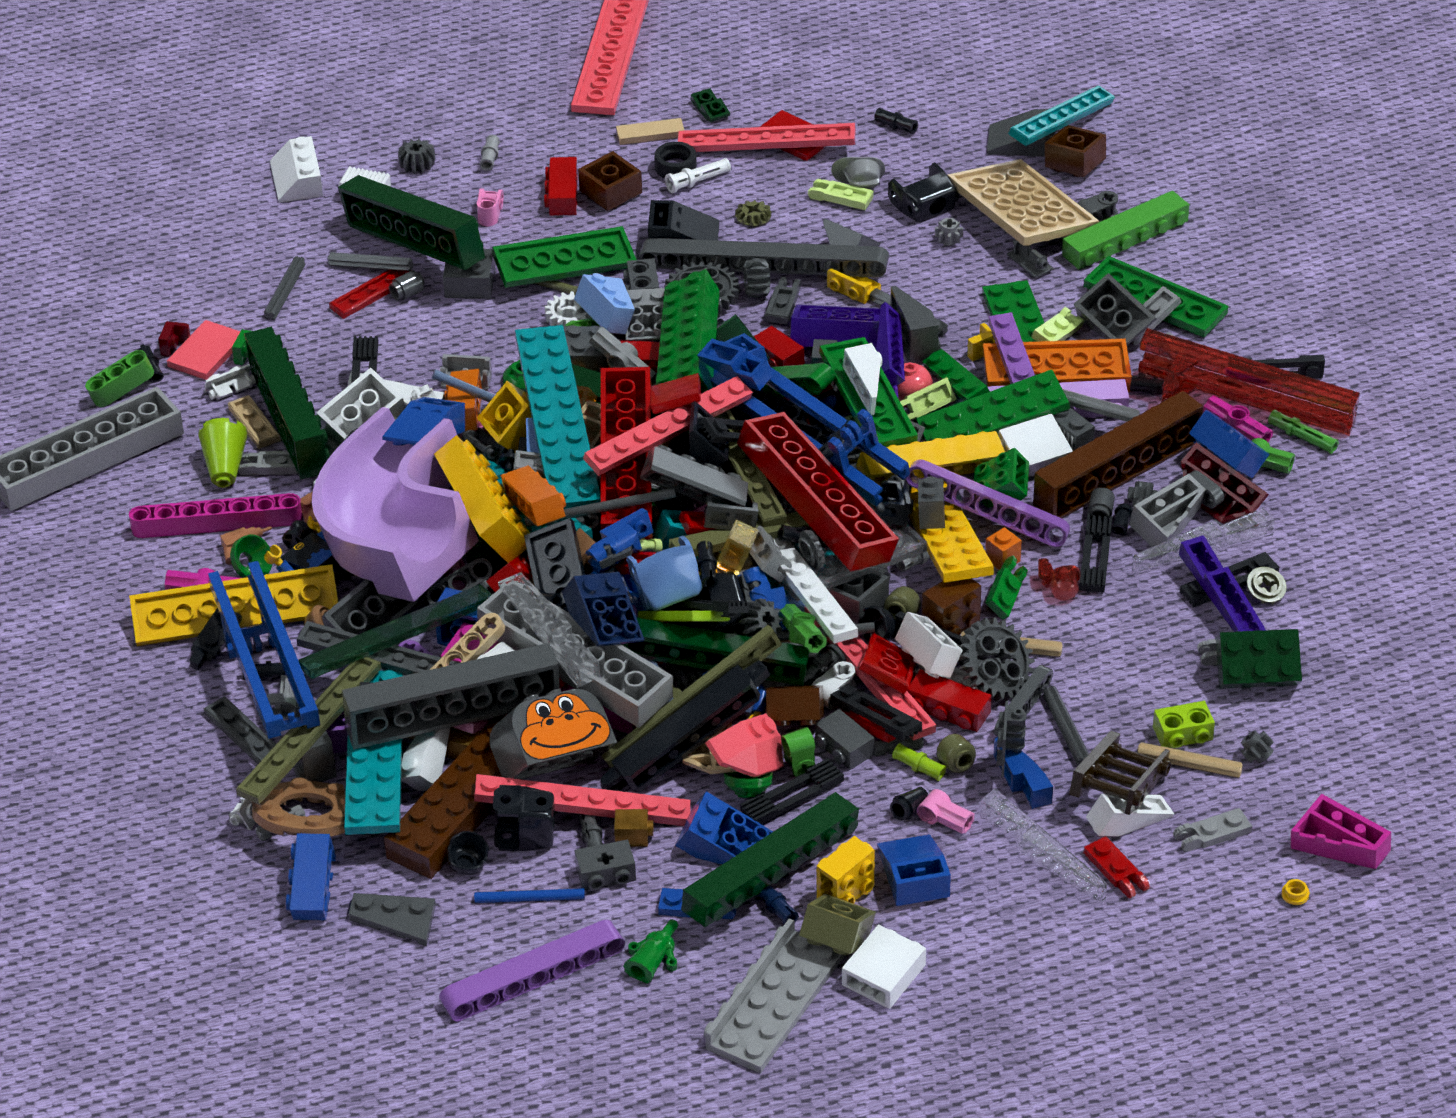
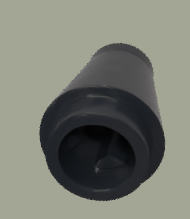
[890,787,928,820]

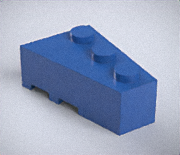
[1189,410,1270,478]
[286,833,336,921]

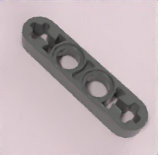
[994,665,1053,737]

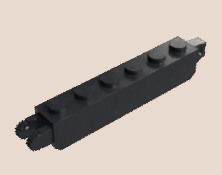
[600,660,771,792]

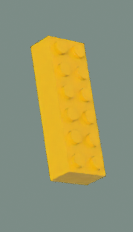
[434,435,530,563]

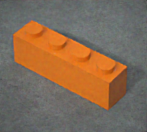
[445,369,482,431]
[500,465,566,527]

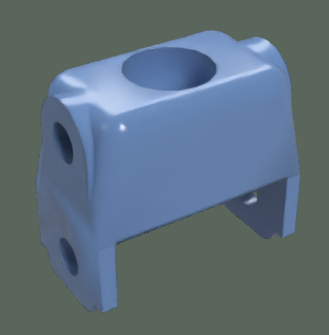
[626,536,702,611]

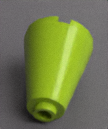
[198,418,247,488]

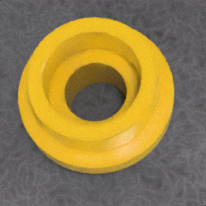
[1281,879,1310,905]

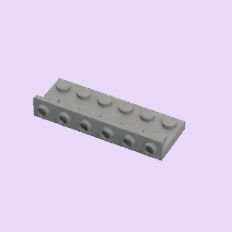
[704,919,844,1073]

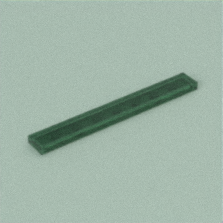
[298,584,492,679]

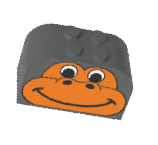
[490,689,617,780]

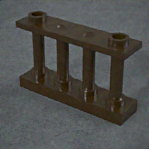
[1069,731,1172,815]

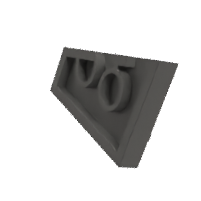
[349,893,436,947]

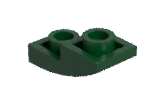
[690,88,730,122]

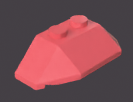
[705,713,784,778]

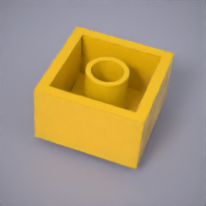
[477,381,532,453]

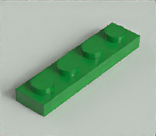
[922,349,990,401]

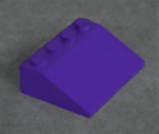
[790,304,880,350]

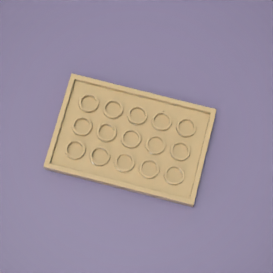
[947,159,1099,246]

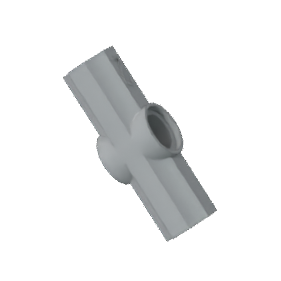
[589,327,657,380]

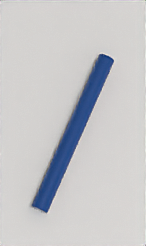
[474,888,585,903]

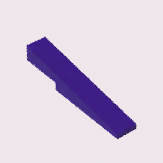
[876,302,905,397]
[1178,535,1266,632]

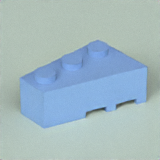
[574,273,635,334]

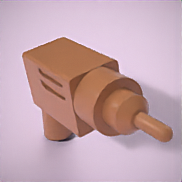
[220,526,272,565]

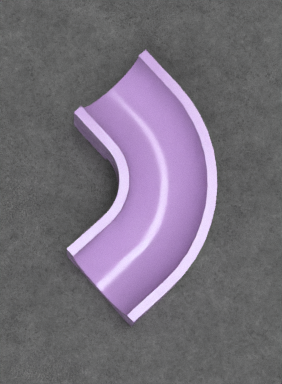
[312,407,479,602]

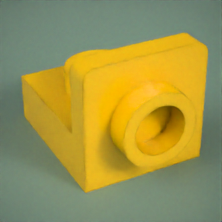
[967,323,995,362]

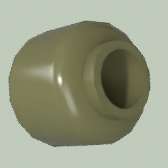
[884,586,921,619]
[936,734,976,773]

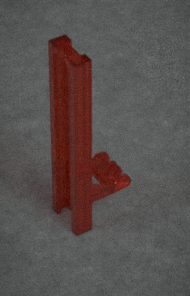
[1138,328,1360,436]

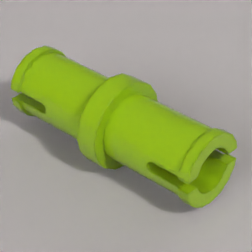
[892,743,947,781]

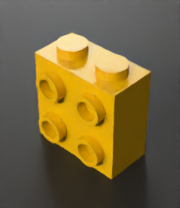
[816,836,875,904]

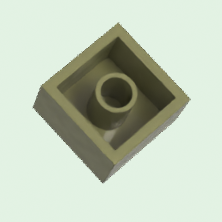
[799,894,876,955]

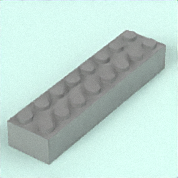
[0,386,184,511]
[477,578,673,728]

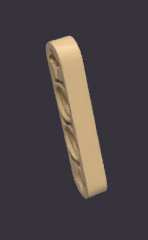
[430,613,505,670]

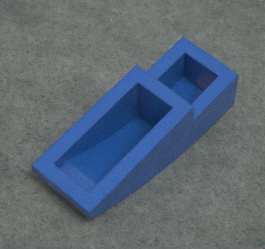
[697,339,774,391]
[993,737,1053,809]

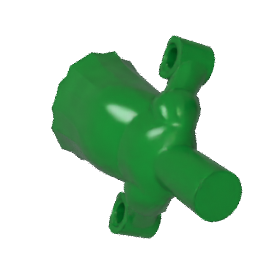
[623,919,679,983]

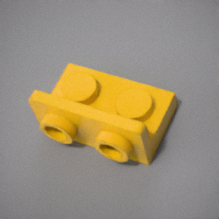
[827,268,881,304]

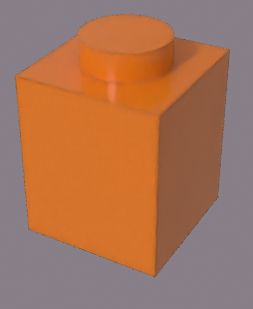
[985,527,1022,570]

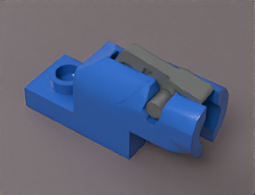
[585,508,654,574]
[737,566,790,630]

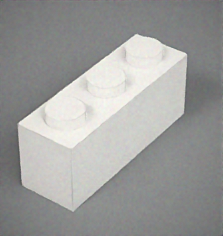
[895,612,963,678]

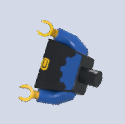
[264,516,343,584]

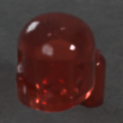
[1038,558,1080,601]

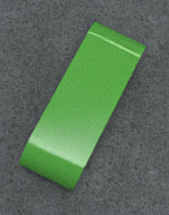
[85,350,154,407]

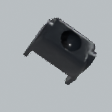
[888,162,959,222]
[688,571,744,634]
[493,785,555,851]

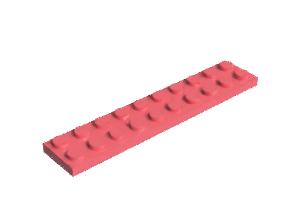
[571,0,649,115]

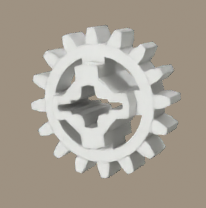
[545,291,592,326]

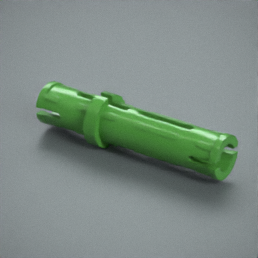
[1268,410,1339,454]

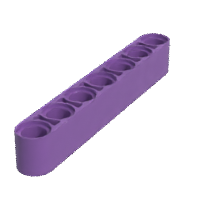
[906,459,1070,547]
[439,920,625,1022]

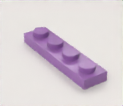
[988,312,1035,384]

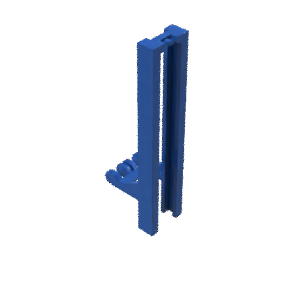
[710,350,910,507]
[208,561,320,739]

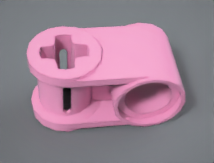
[477,188,504,227]

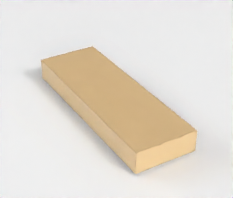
[616,118,685,145]
[228,395,280,449]

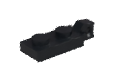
[189,607,242,670]

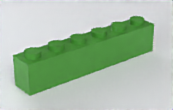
[1062,190,1190,270]

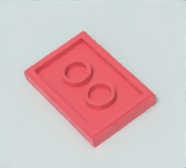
[167,320,240,380]

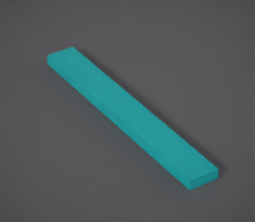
[1008,85,1115,146]

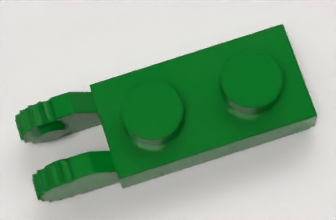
[985,556,1028,620]

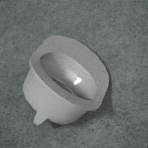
[831,157,885,190]

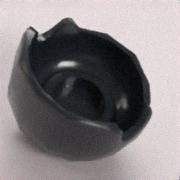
[858,606,896,643]
[446,831,489,875]

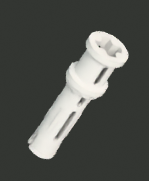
[665,158,731,194]

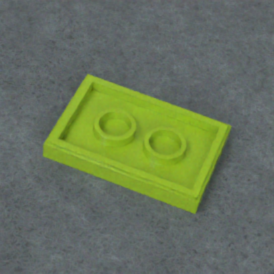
[638,611,730,621]

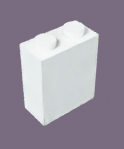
[998,414,1073,478]
[842,924,926,1009]

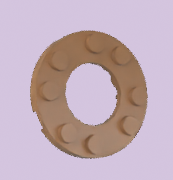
[252,777,346,837]

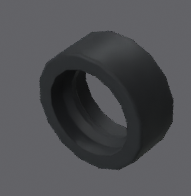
[654,142,697,178]

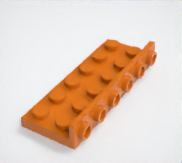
[982,338,1132,392]

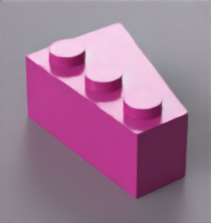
[1291,794,1391,869]

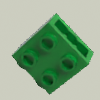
[973,447,1029,507]

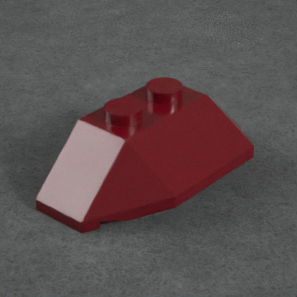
[1181,442,1269,524]

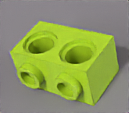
[1153,700,1215,748]

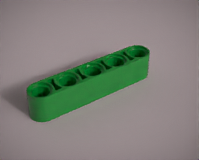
[763,363,835,398]

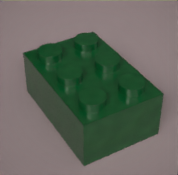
[1216,629,1302,689]

